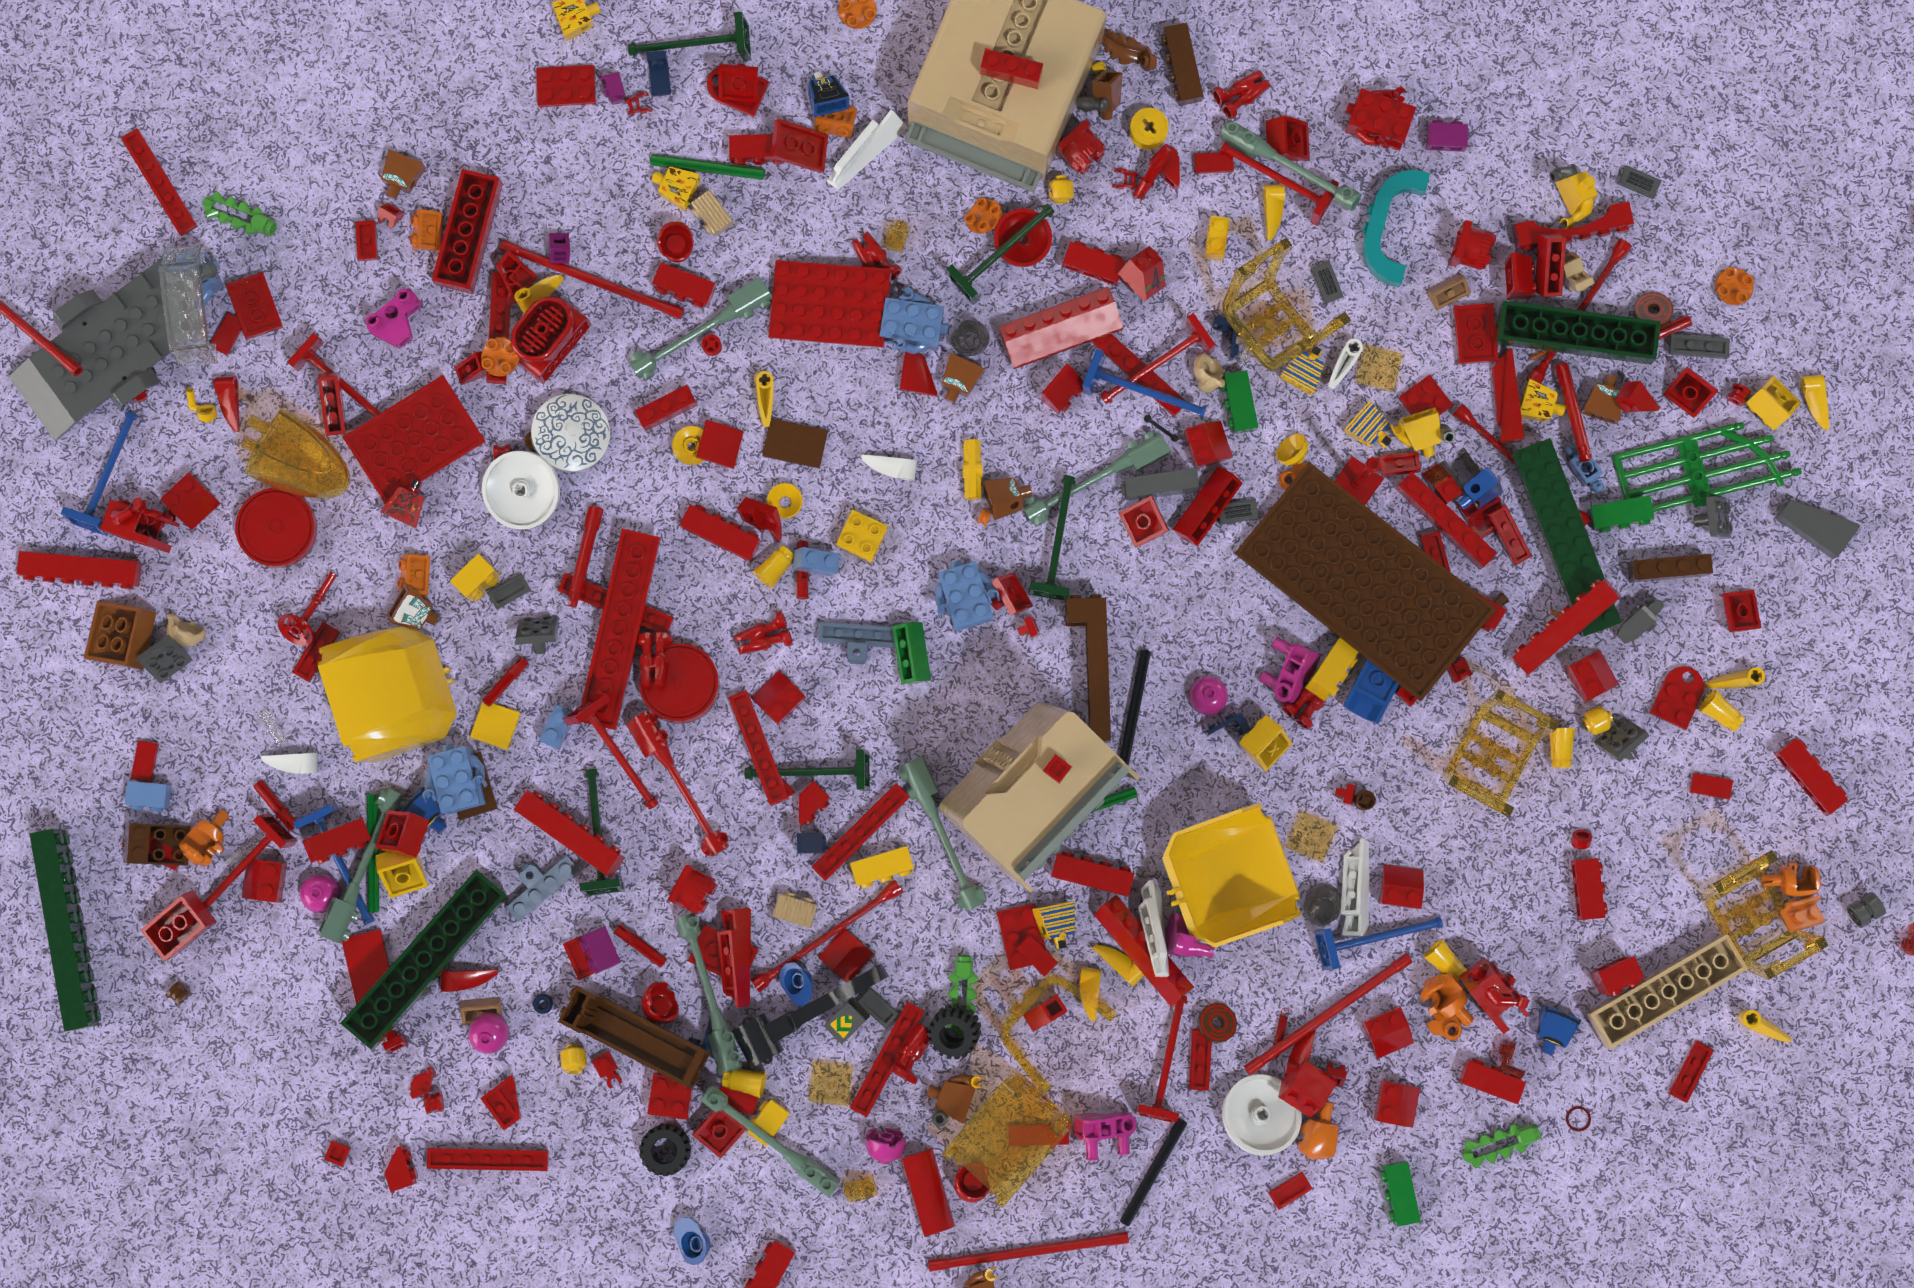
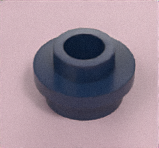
[533,994,553,1014]

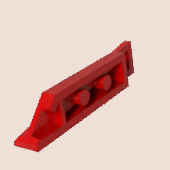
[1492,348,1524,444]
[717,908,751,1008]

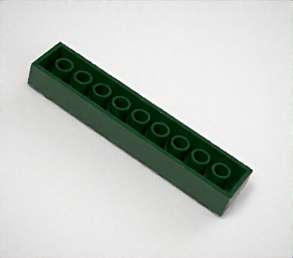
[1511,438,1622,637]
[29,829,101,1032]
[340,869,508,1051]

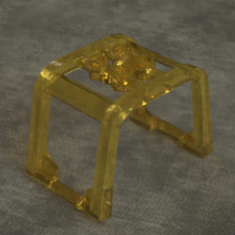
[1222,238,1351,371]
[1442,689,1559,818]
[1702,850,1828,980]
[1000,976,1116,1094]

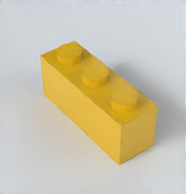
[1305,638,1358,701]
[850,846,914,889]

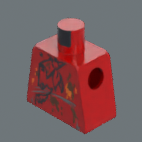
[381,478,425,528]

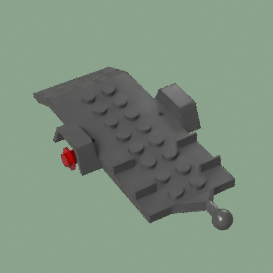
[9,260,218,440]

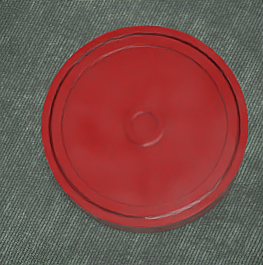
[235,488,318,568]
[639,643,720,724]

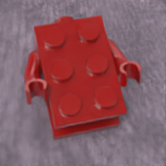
[1345,87,1416,151]
[99,498,180,553]
[1459,957,1530,1035]

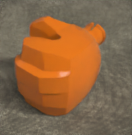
[179,810,230,867]
[1761,861,1821,897]
[1420,974,1474,1026]
[1297,1101,1339,1160]

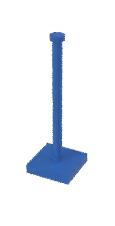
[1083,349,1207,418]
[60,412,137,536]
[293,802,375,926]
[1314,916,1443,970]

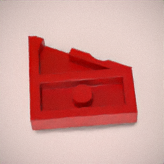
[480,1075,521,1131]

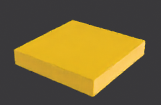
[470,702,521,750]

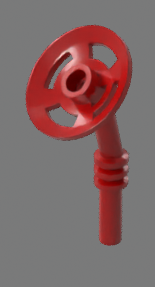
[278,572,337,646]

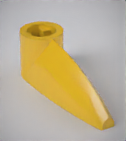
[1263,184,1285,241]
[514,274,564,313]
[753,370,774,427]
[1801,374,1829,430]
[1705,667,1765,689]
[1092,944,1144,987]
[1079,967,1101,1022]
[1738,1009,1791,1043]

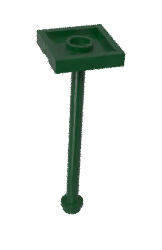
[628,11,752,61]
[946,203,1055,305]
[1028,475,1076,601]
[744,749,870,791]
[579,769,625,896]

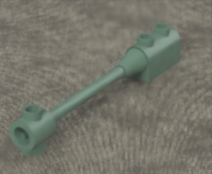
[1220,120,1362,211]
[629,277,772,380]
[1023,431,1171,527]
[899,756,987,911]
[317,788,406,944]
[676,913,742,1075]
[700,1084,840,1197]

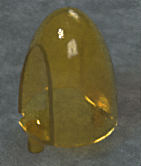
[241,407,351,499]

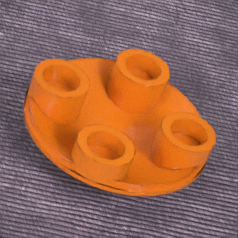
[838,0,877,29]
[964,197,1002,234]
[1715,267,1754,305]
[481,337,519,377]

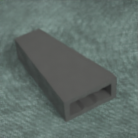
[1121,467,1199,500]
[1775,500,1860,559]

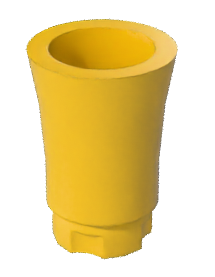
[752,545,794,589]
[1698,689,1745,732]
[1548,727,1576,768]
[1423,938,1467,981]
[722,1069,767,1099]

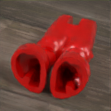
[1212,70,1271,119]
[852,231,902,281]
[733,611,793,655]
[637,632,673,688]
[1281,686,1327,730]
[889,1024,930,1085]

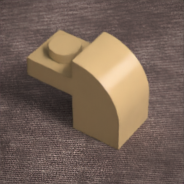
[1563,252,1595,292]

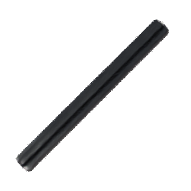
[1119,649,1151,765]
[1120,1118,1187,1226]

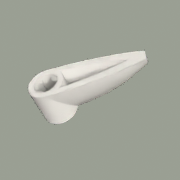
[1328,339,1363,389]
[862,455,917,481]
[261,753,318,774]

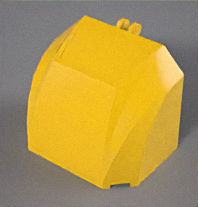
[318,626,457,763]
[1162,802,1301,948]

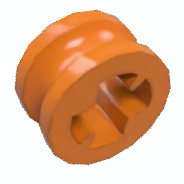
[977,507,992,527]

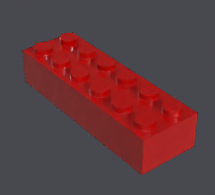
[432,169,503,294]

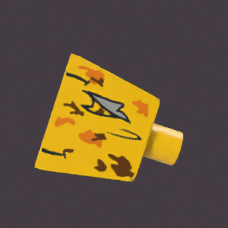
[552,0,601,41]
[651,167,701,212]
[1520,379,1566,422]

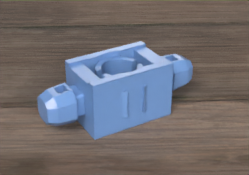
[1565,443,1604,493]

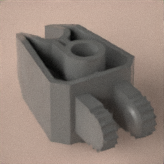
[1616,599,1664,644]

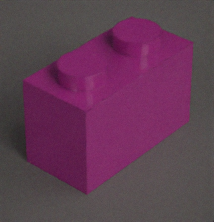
[1426,120,1468,152]
[579,926,621,975]

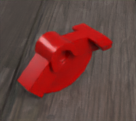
[410,1066,436,1099]

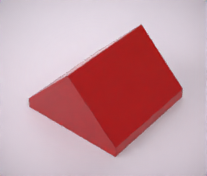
[1663,366,1718,418]

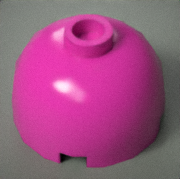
[1188,676,1228,715]
[300,873,341,913]
[469,1012,509,1054]
[866,1128,906,1164]

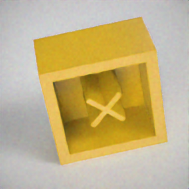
[836,509,888,564]
[450,554,500,602]
[1239,714,1293,772]

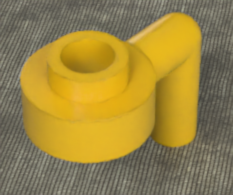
[186,388,217,423]

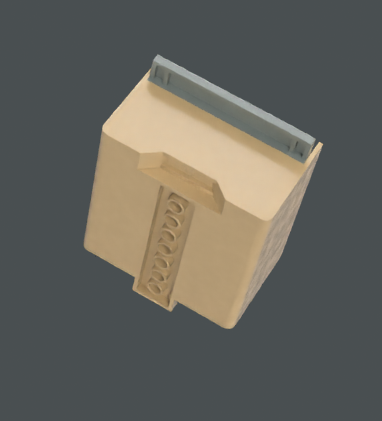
[905,0,1107,193]
[939,702,1140,893]

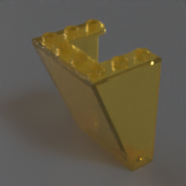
[942,1072,1074,1208]

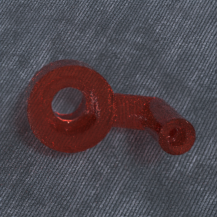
[1901,923,1914,956]
[1498,1040,1525,1078]

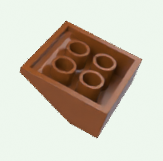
[84,601,157,670]

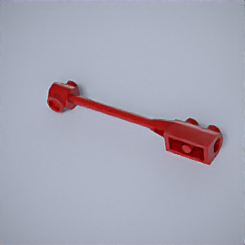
[626,710,729,857]

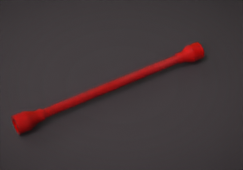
[1526,239,1632,384]
[1452,403,1592,526]
[750,880,904,992]

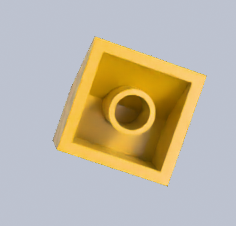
[1746,375,1801,430]
[376,852,428,898]

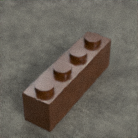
[1161,23,1204,106]
[1627,554,1713,583]

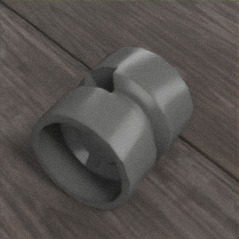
[1847,892,1886,928]

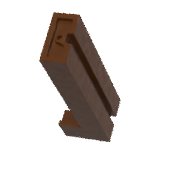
[1065,594,1111,743]
[558,986,711,1088]

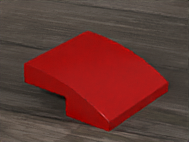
[696,420,744,469]
[1457,496,1502,539]

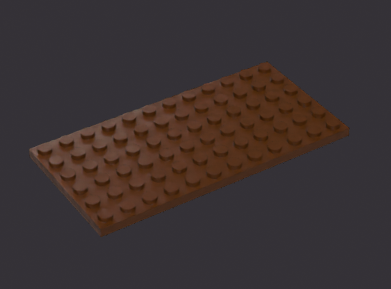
[1234,462,1497,702]

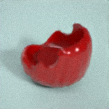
[657,221,694,263]
[641,981,679,1024]
[954,1162,991,1203]

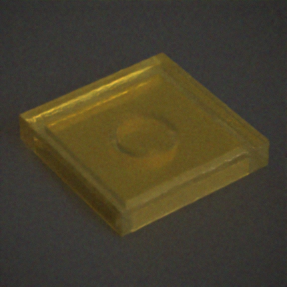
[1355,345,1403,392]
[1286,811,1338,863]
[809,1061,853,1106]

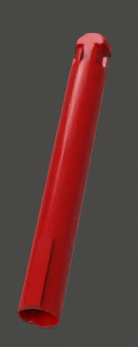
[1555,363,1592,462]
[568,506,604,608]

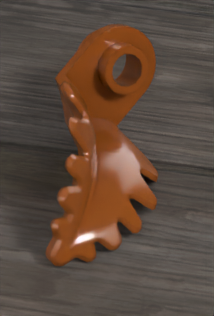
[1102,28,1157,72]

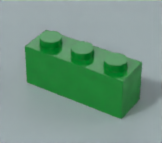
[1221,370,1259,434]
[1590,495,1655,533]
[892,622,931,685]
[1380,1160,1421,1227]

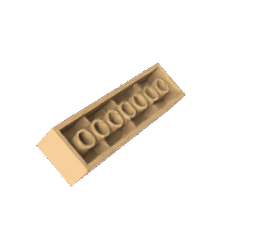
[1585,934,1748,1049]

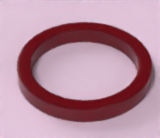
[1566,1106,1591,1132]

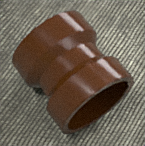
[1354,790,1376,811]

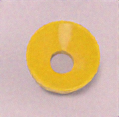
[1276,433,1309,465]
[767,483,803,519]

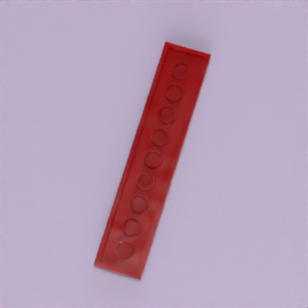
[581,528,661,730]

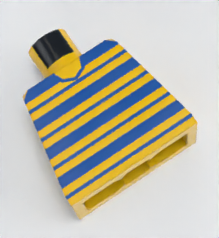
[1280,345,1325,396]
[1343,401,1392,448]
[1032,901,1075,949]

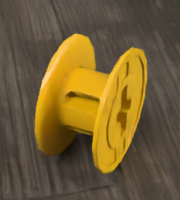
[1129,107,1169,150]

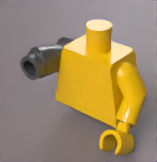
[1549,164,1598,229]
[1390,407,1456,458]

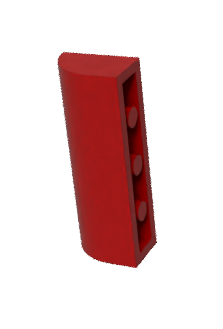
[902,1148,955,1237]

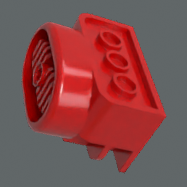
[511,296,592,385]

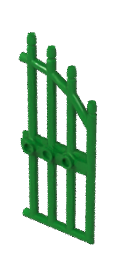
[1612,422,1802,512]

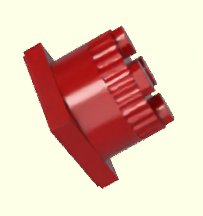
[1056,120,1106,175]
[1449,220,1496,270]
[668,865,718,915]

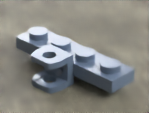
[818,622,895,665]
[505,854,579,922]

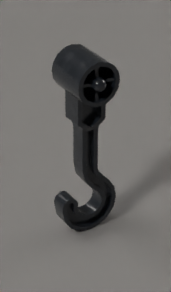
[732,963,889,1068]

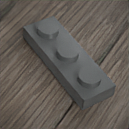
[1668,334,1730,359]

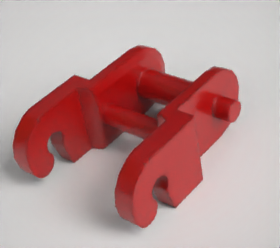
[624,92,653,116]
[1112,168,1139,190]

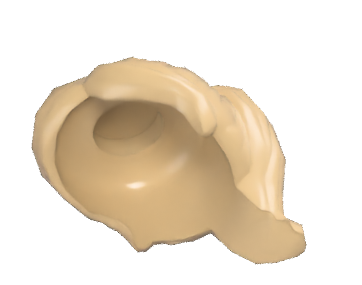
[1193,353,1225,393]
[166,614,206,647]

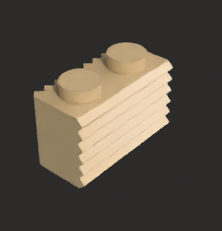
[691,190,734,237]
[772,891,818,928]

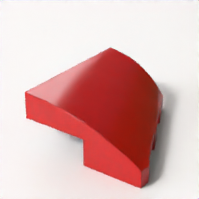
[496,250,538,304]
[900,352,937,397]
[737,497,782,542]

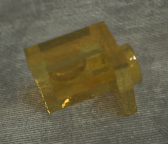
[884,220,911,253]
[844,1176,878,1202]

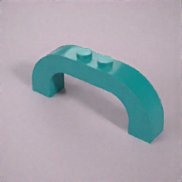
[1362,170,1431,288]

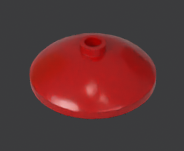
[994,208,1052,267]

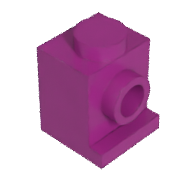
[600,72,627,105]
[548,233,570,264]

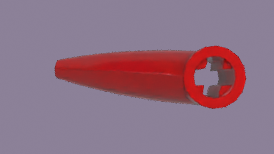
[214,376,240,432]
[440,969,498,992]
[1285,1029,1316,1077]

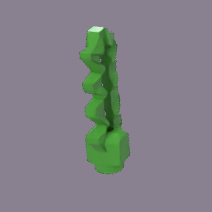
[202,191,277,236]
[947,955,978,1036]
[1462,1123,1542,1169]

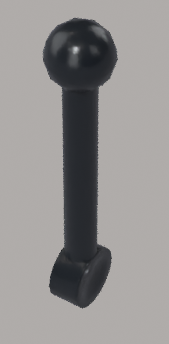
[1144,415,1179,442]

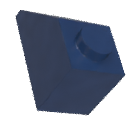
[797,833,827,854]

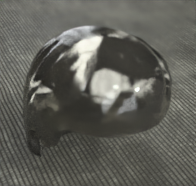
[951,320,990,356]
[1304,882,1341,927]

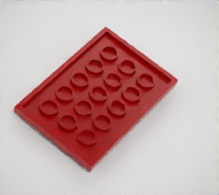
[768,260,892,348]
[342,375,486,503]

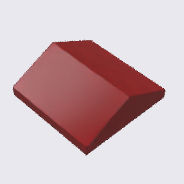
[1119,495,1169,548]
[1722,590,1762,633]
[818,928,874,983]
[692,1110,747,1158]

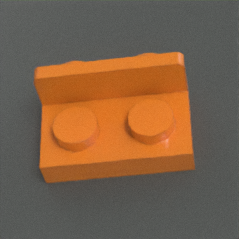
[814,107,857,138]
[410,209,442,252]
[397,554,430,596]
[1780,895,1826,933]

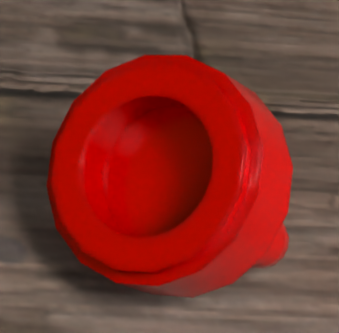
[1571,829,1592,849]

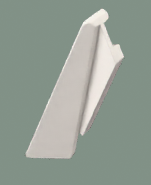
[827,110,907,190]
[1341,839,1369,938]
[1138,880,1169,977]

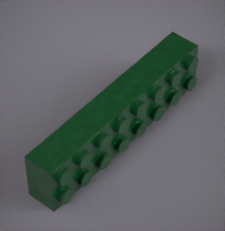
[1495,301,1661,365]

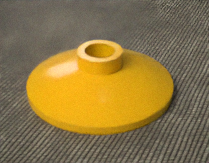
[672,426,704,465]

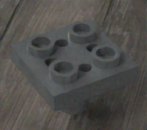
[1693,496,1733,539]
[515,615,559,654]
[136,635,193,683]
[1594,717,1649,762]

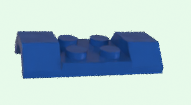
[1343,659,1399,724]

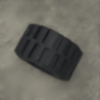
[928,1004,981,1059]
[639,1124,692,1176]

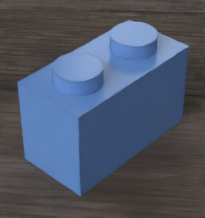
[793,547,840,576]
[539,705,572,750]
[124,781,172,812]

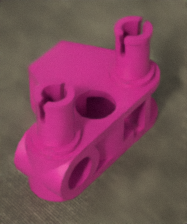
[366,288,422,349]
[1259,637,1321,703]
[1165,913,1215,958]
[1073,1112,1137,1161]

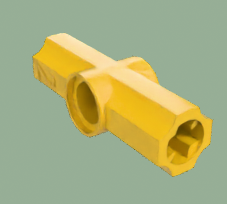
[963,439,982,500]

